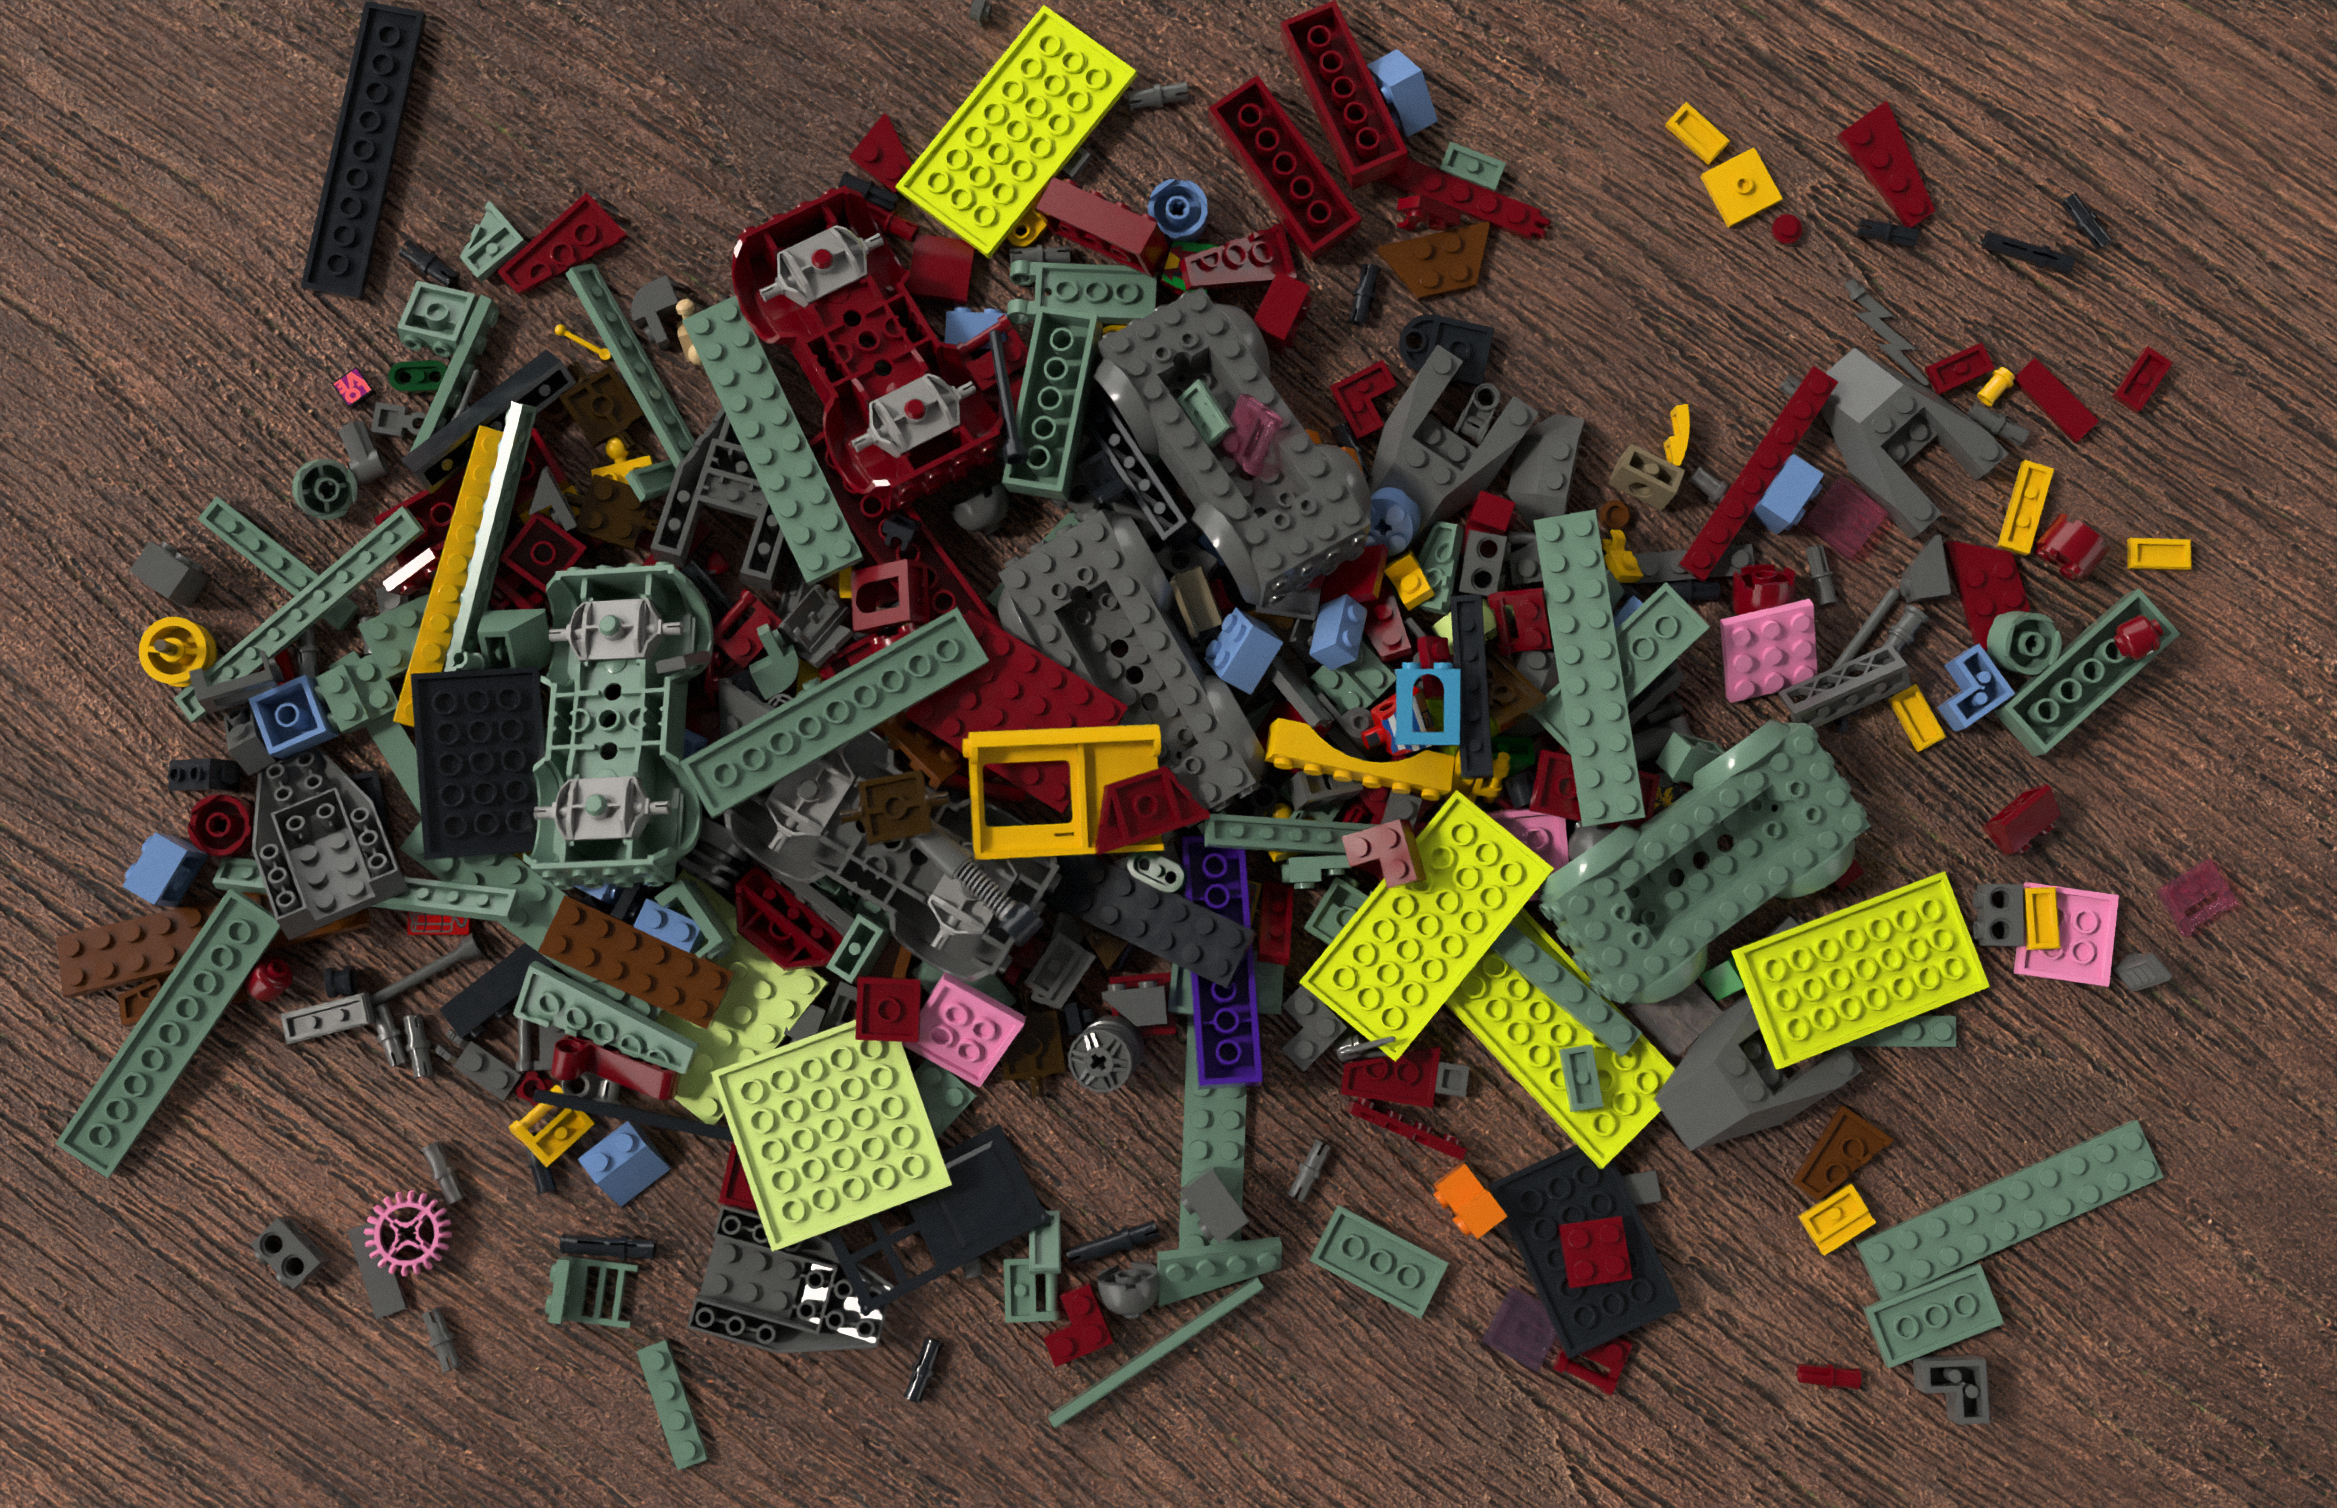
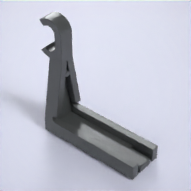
[1234,656,1335,729]

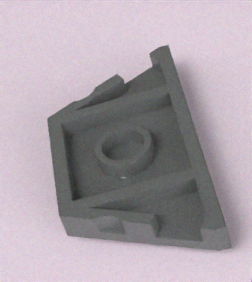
[718,677,776,739]

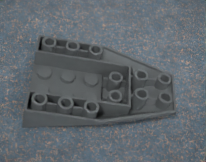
[252,746,409,940]
[687,1204,895,1353]

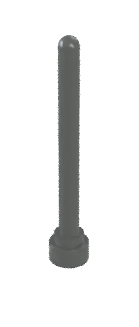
[1804,588,1900,699]
[370,933,485,1008]

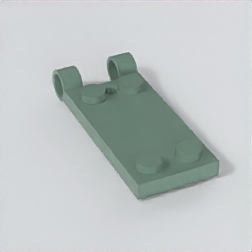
[1007,260,1157,325]

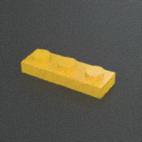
[1997,460,2054,556]

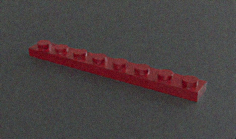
[1677,365,1839,582]

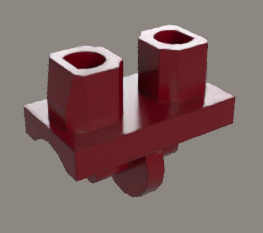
[489,571,545,610]

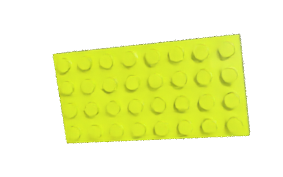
[895,5,1138,258]
[1299,790,1554,1062]
[1731,871,1990,1069]
[1444,907,1675,1169]

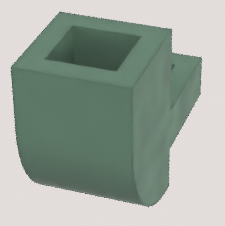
[749,623,799,700]

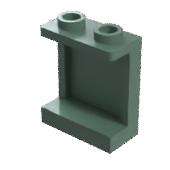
[655,879,737,960]

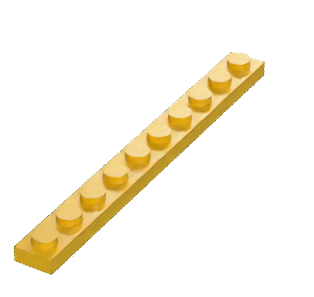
[393,425,504,727]

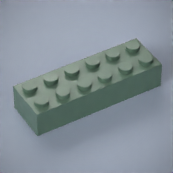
[1002,306,1103,501]
[1993,588,2180,757]

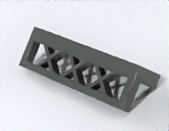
[1778,644,1911,728]

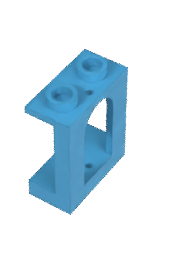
[1394,663,1460,745]

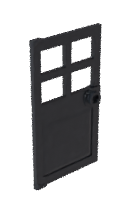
[825,1124,1050,1317]

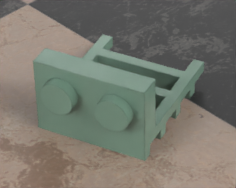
[545,1255,639,1328]

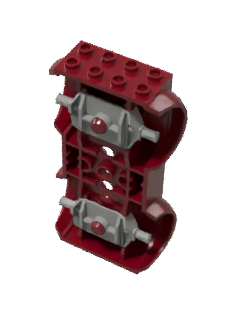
[732,185,1004,512]

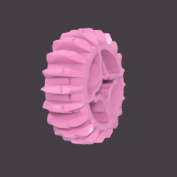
[364,1190,452,1276]

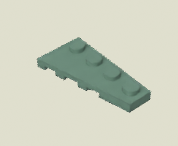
[1157,1237,1282,1307]

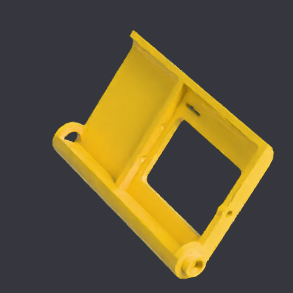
[962,724,1164,860]

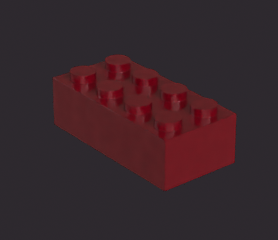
[1036,177,1169,278]

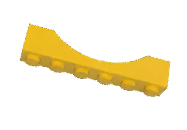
[1265,718,1455,801]

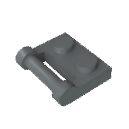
[515,1016,566,1071]

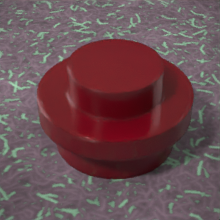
[1771,214,1802,244]

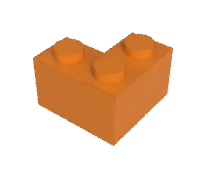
[1433,1162,1507,1239]

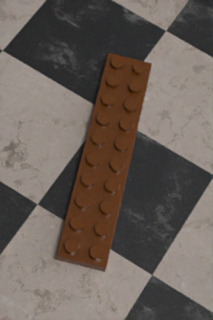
[56,892,371,999]

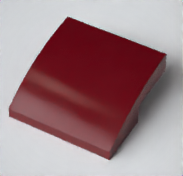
[907,233,976,304]

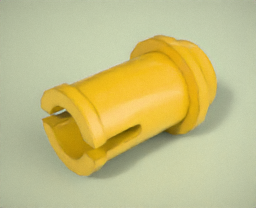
[1977,367,2015,407]

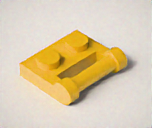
[509,1085,595,1168]

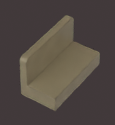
[1170,565,1223,639]

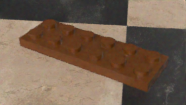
[538,895,735,1030]

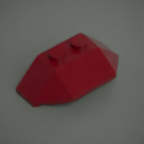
[735,865,844,971]

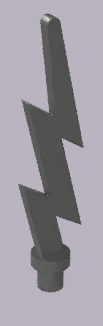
[1844,278,1929,386]

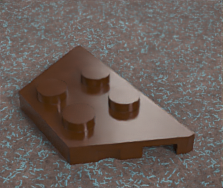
[1376,221,1490,301]

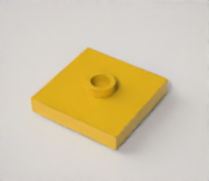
[1700,148,1783,228]

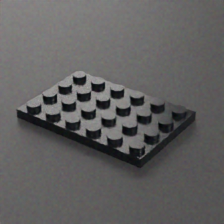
[410,666,545,861]
[1488,1145,1682,1359]

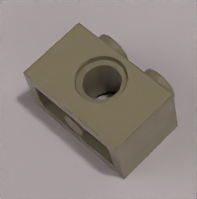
[1608,444,1685,511]

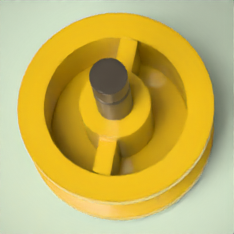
[139,617,217,687]

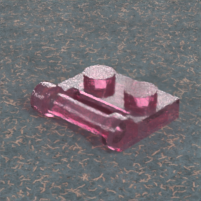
[1218,394,1284,476]
[2155,858,2238,937]

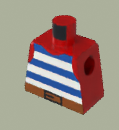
[1361,686,1436,756]

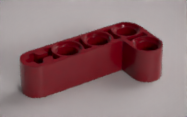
[551,1034,680,1100]

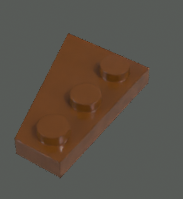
[1790,1105,1894,1201]

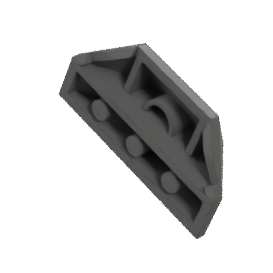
[1507,414,1585,531]
[1497,646,1559,738]

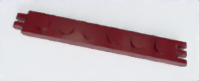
[1337,159,1551,240]

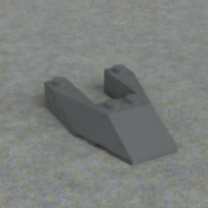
[1368,345,1539,550]
[1820,347,2008,539]
[651,406,793,592]
[1654,994,1863,1151]

